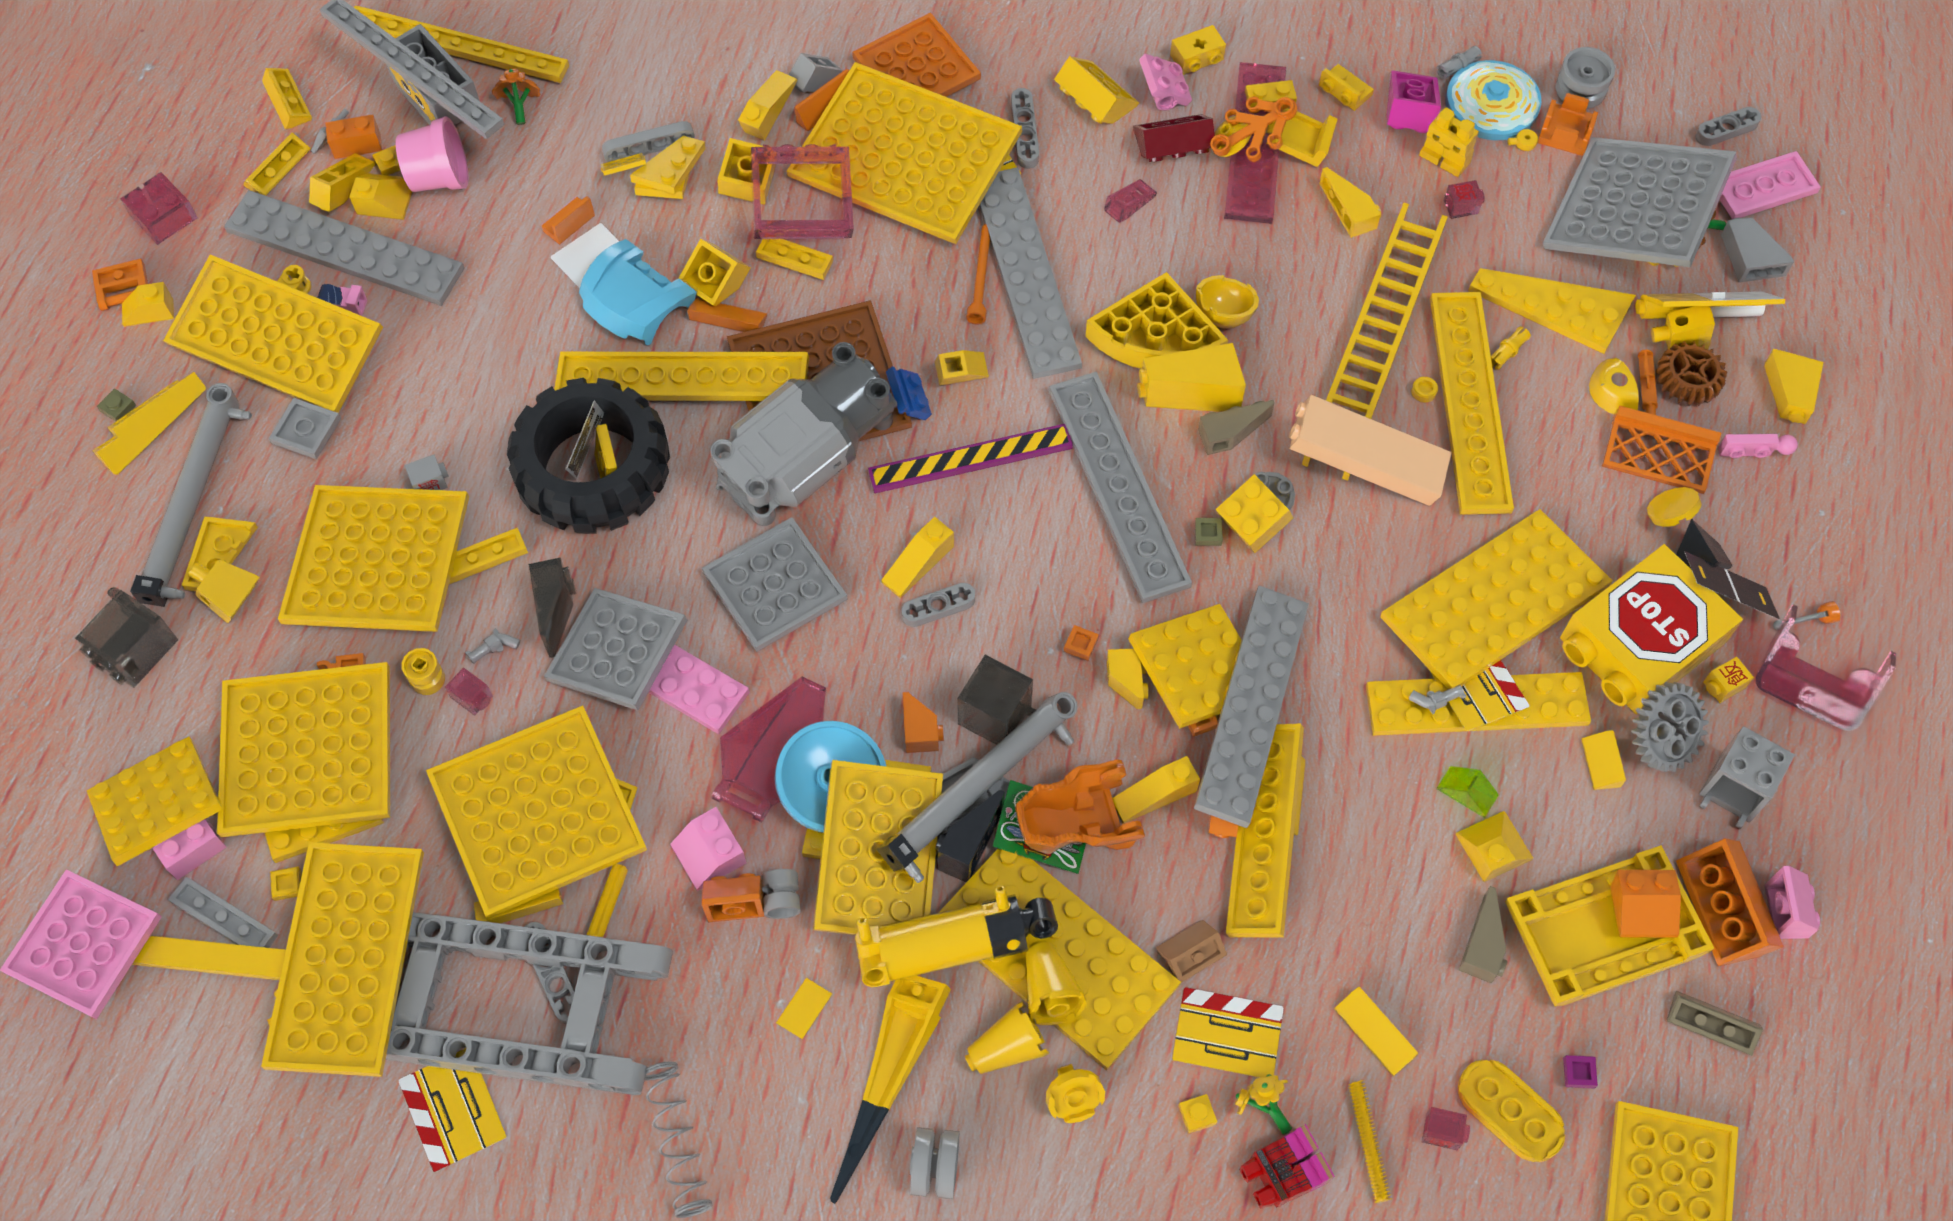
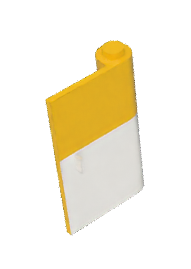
[1635,292,1785,319]

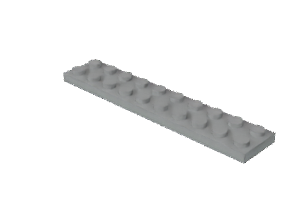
[979,167,1082,379]
[224,190,464,306]
[1049,371,1192,603]
[1194,585,1309,828]

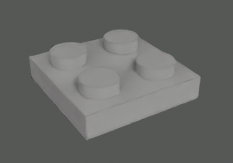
[269,398,341,459]

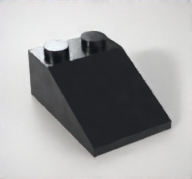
[935,790,1005,882]

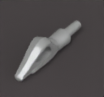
[311,109,349,154]

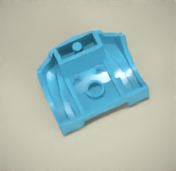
[579,239,697,345]

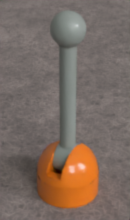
[1773,601,1840,631]

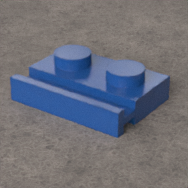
[886,366,932,420]

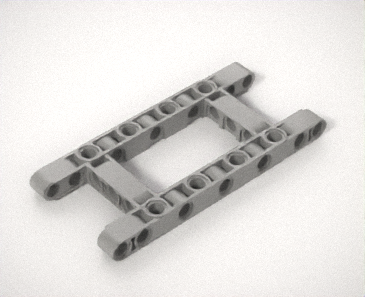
[386,912,673,1095]

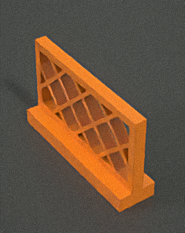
[1602,406,1721,494]

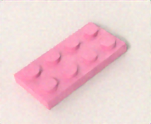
[1719,151,1821,219]
[648,645,750,734]

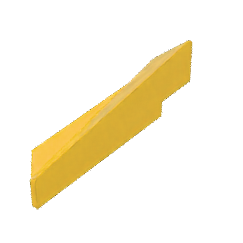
[92,372,206,475]

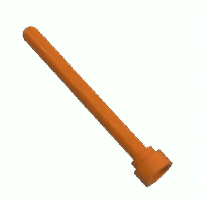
[966,224,990,324]

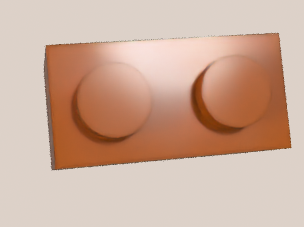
[325,114,382,159]

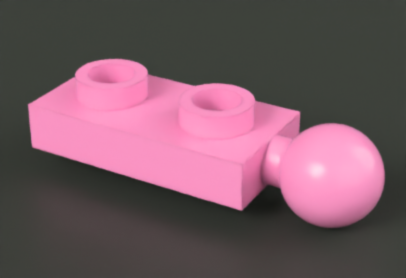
[1718,434,1798,458]

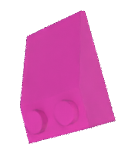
[1386,70,1441,133]

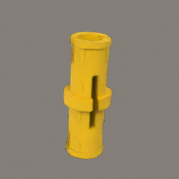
[1491,326,1531,370]

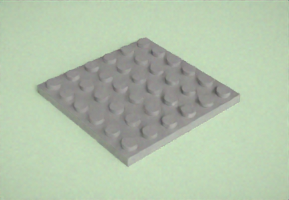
[1543,137,1737,267]

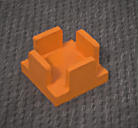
[1538,93,1598,156]

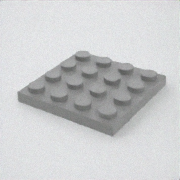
[702,517,848,652]
[544,588,688,710]

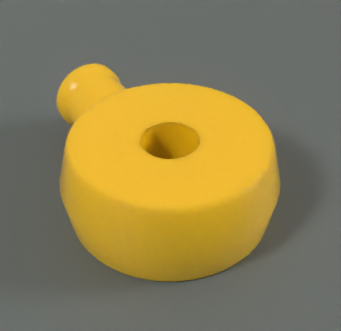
[1507,129,1538,151]

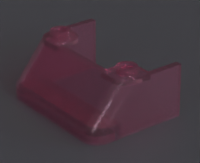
[1756,604,1896,731]

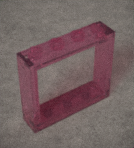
[750,144,854,239]

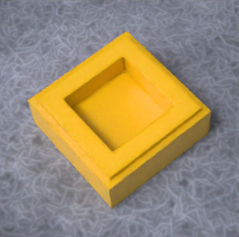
[270,866,302,901]

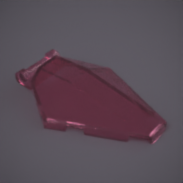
[712,676,826,823]

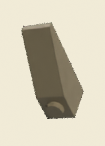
[1459,886,1507,983]

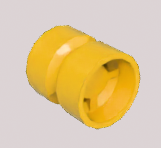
[402,648,445,695]

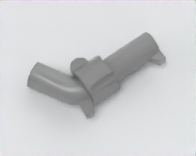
[465,628,521,664]
[1409,685,1466,714]

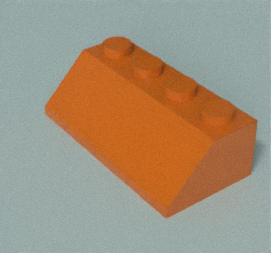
[1676,838,1784,967]

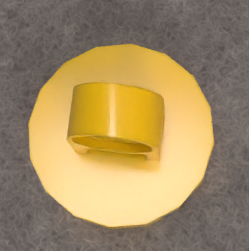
[1045,1064,1105,1123]

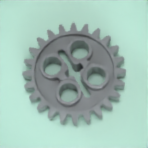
[1631,682,1709,772]

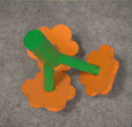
[492,69,541,125]

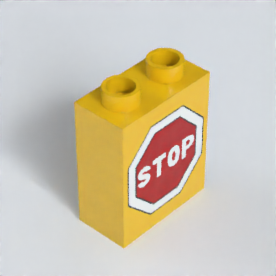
[1560,544,1743,715]

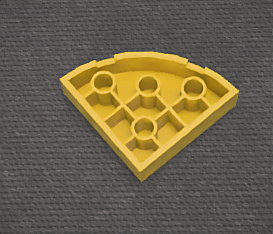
[1085,272,1228,369]

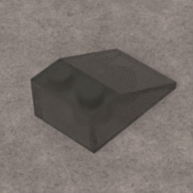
[529,557,576,658]

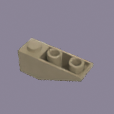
[1198,400,1274,455]

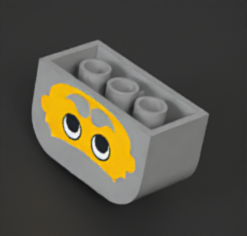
[386,24,479,125]

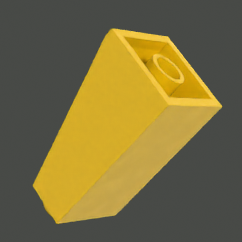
[1137,343,1246,412]

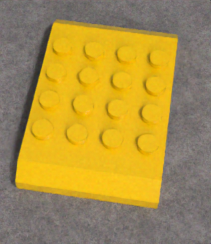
[1505,845,1714,1007]

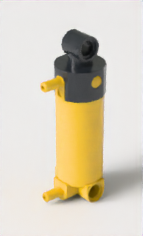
[855,886,1058,987]

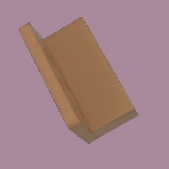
[1156,920,1227,983]

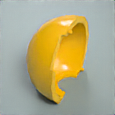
[1196,275,1259,328]

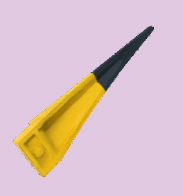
[830,975,951,1204]

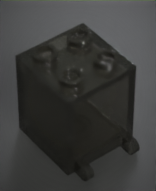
[75,587,178,688]
[957,654,1036,745]

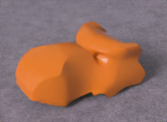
[1015,759,1145,854]

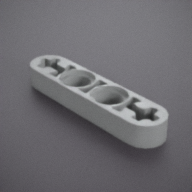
[1011,88,1039,169]
[602,121,695,162]
[525,922,575,1024]

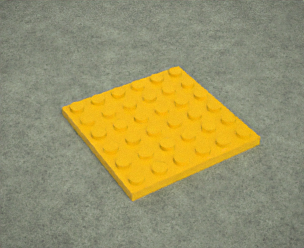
[278,485,469,632]
[217,662,390,837]
[426,705,647,919]

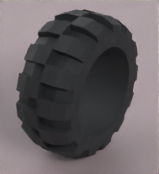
[507,377,670,534]

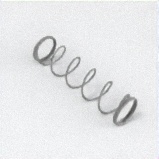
[645,1061,713,1218]

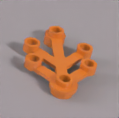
[1210,96,1298,162]

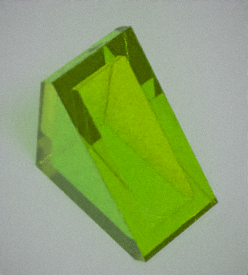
[1436,766,1499,818]

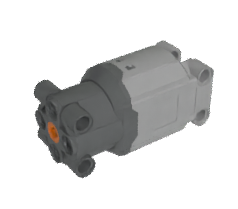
[710,342,897,526]

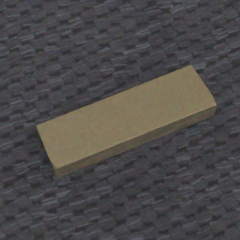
[1667,991,1763,1056]

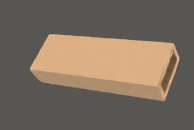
[1289,395,1452,506]

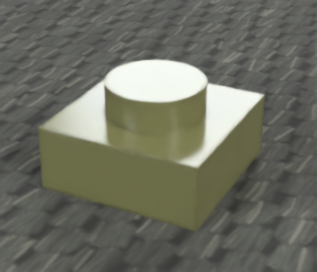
[97,388,136,421]
[1195,518,1223,546]

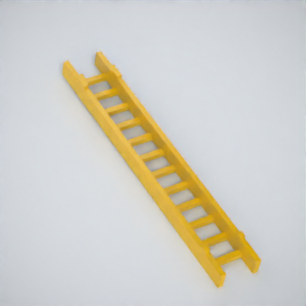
[1302,203,1448,481]

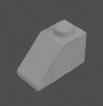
[789,53,843,93]

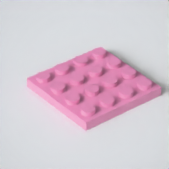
[0,870,162,1020]

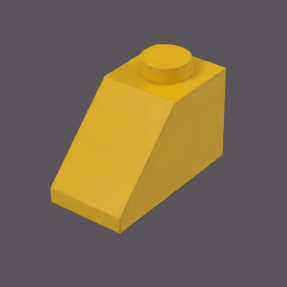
[122,282,174,327]

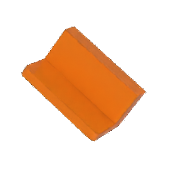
[542,196,595,245]

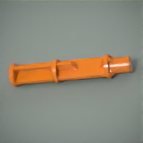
[1638,349,1658,415]

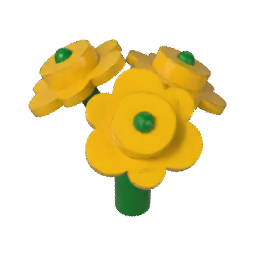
[1235,1074,1292,1135]

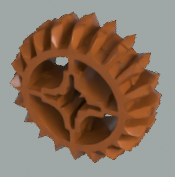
[1656,341,1727,406]

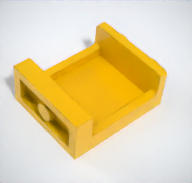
[1266,96,1337,167]

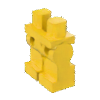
[1419,107,1479,178]

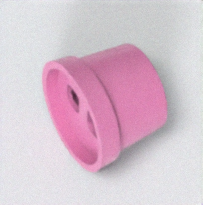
[396,116,469,192]

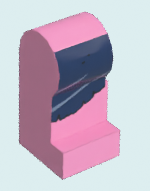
[317,284,368,316]

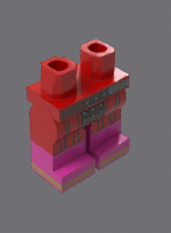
[1239,1124,1335,1209]

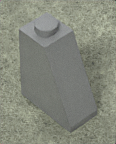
[1721,217,1794,282]

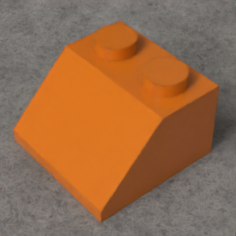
[1610,870,1681,938]
[702,873,765,923]

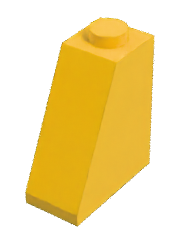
[1764,348,1824,424]

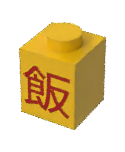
[1703,656,1754,703]

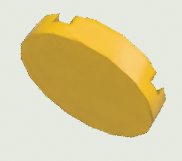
[1647,487,1702,527]

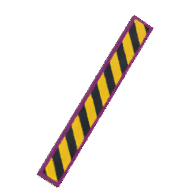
[868,424,1073,494]

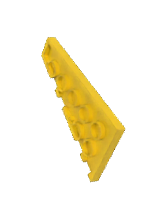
[1468,268,1636,354]

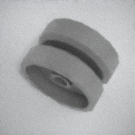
[1555,47,1615,109]
[910,1127,960,1199]

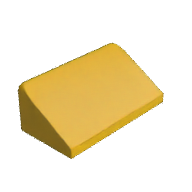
[1581,730,1626,790]

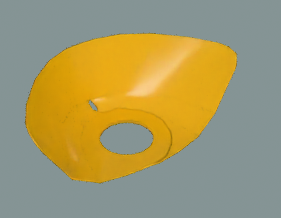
[1589,358,1639,414]

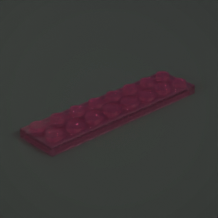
[1224,62,1286,224]

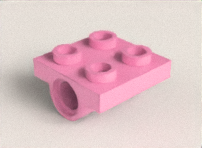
[1139,54,1192,111]

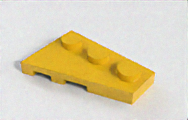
[182,516,258,591]

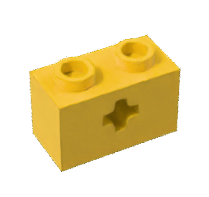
[1170,25,1226,75]

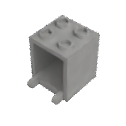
[1699,726,1795,829]

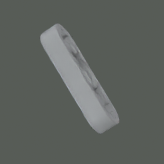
[1695,107,1761,146]
[902,583,975,627]

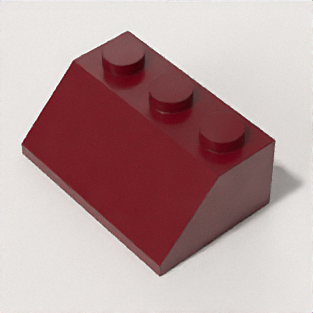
[1133,114,1215,162]

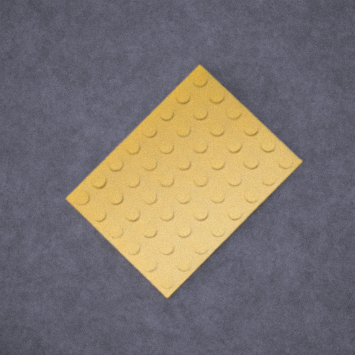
[786,62,1023,244]

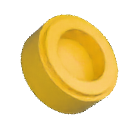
[1411,377,1438,403]

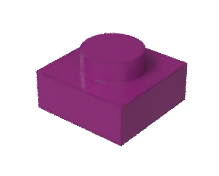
[1563,1055,1598,1089]

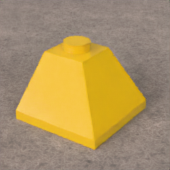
[350,173,412,220]
[1455,811,1533,882]

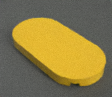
[1458,1060,1565,1162]

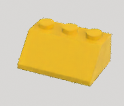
[1054,56,1139,124]

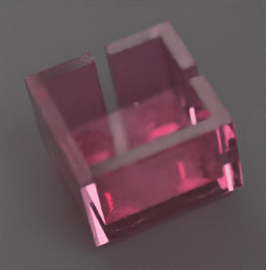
[120,172,198,245]

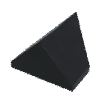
[1676,519,1733,570]

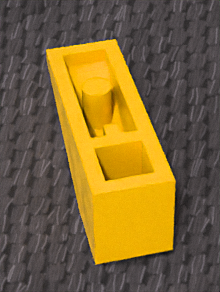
[738,70,798,141]
[309,153,375,212]
[1319,167,1381,238]
[881,516,954,598]
[1113,756,1200,824]

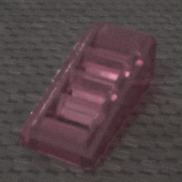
[1104,179,1157,223]

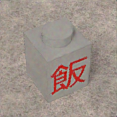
[405,455,449,490]

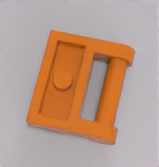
[92,258,148,311]

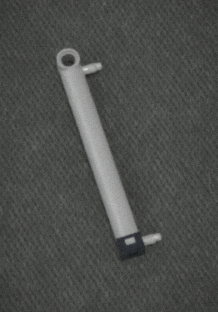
[130,383,252,607]
[876,692,1077,883]

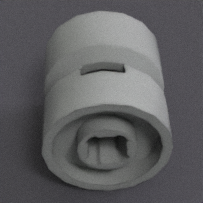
[761,869,801,919]

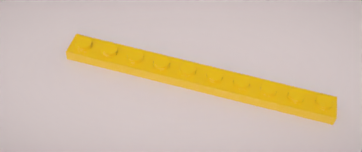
[354,5,570,83]

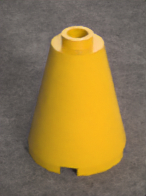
[1026,940,1087,1025]
[965,1001,1050,1074]

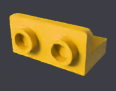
[1319,64,1374,111]

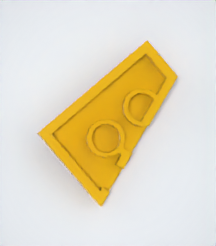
[630,136,706,194]

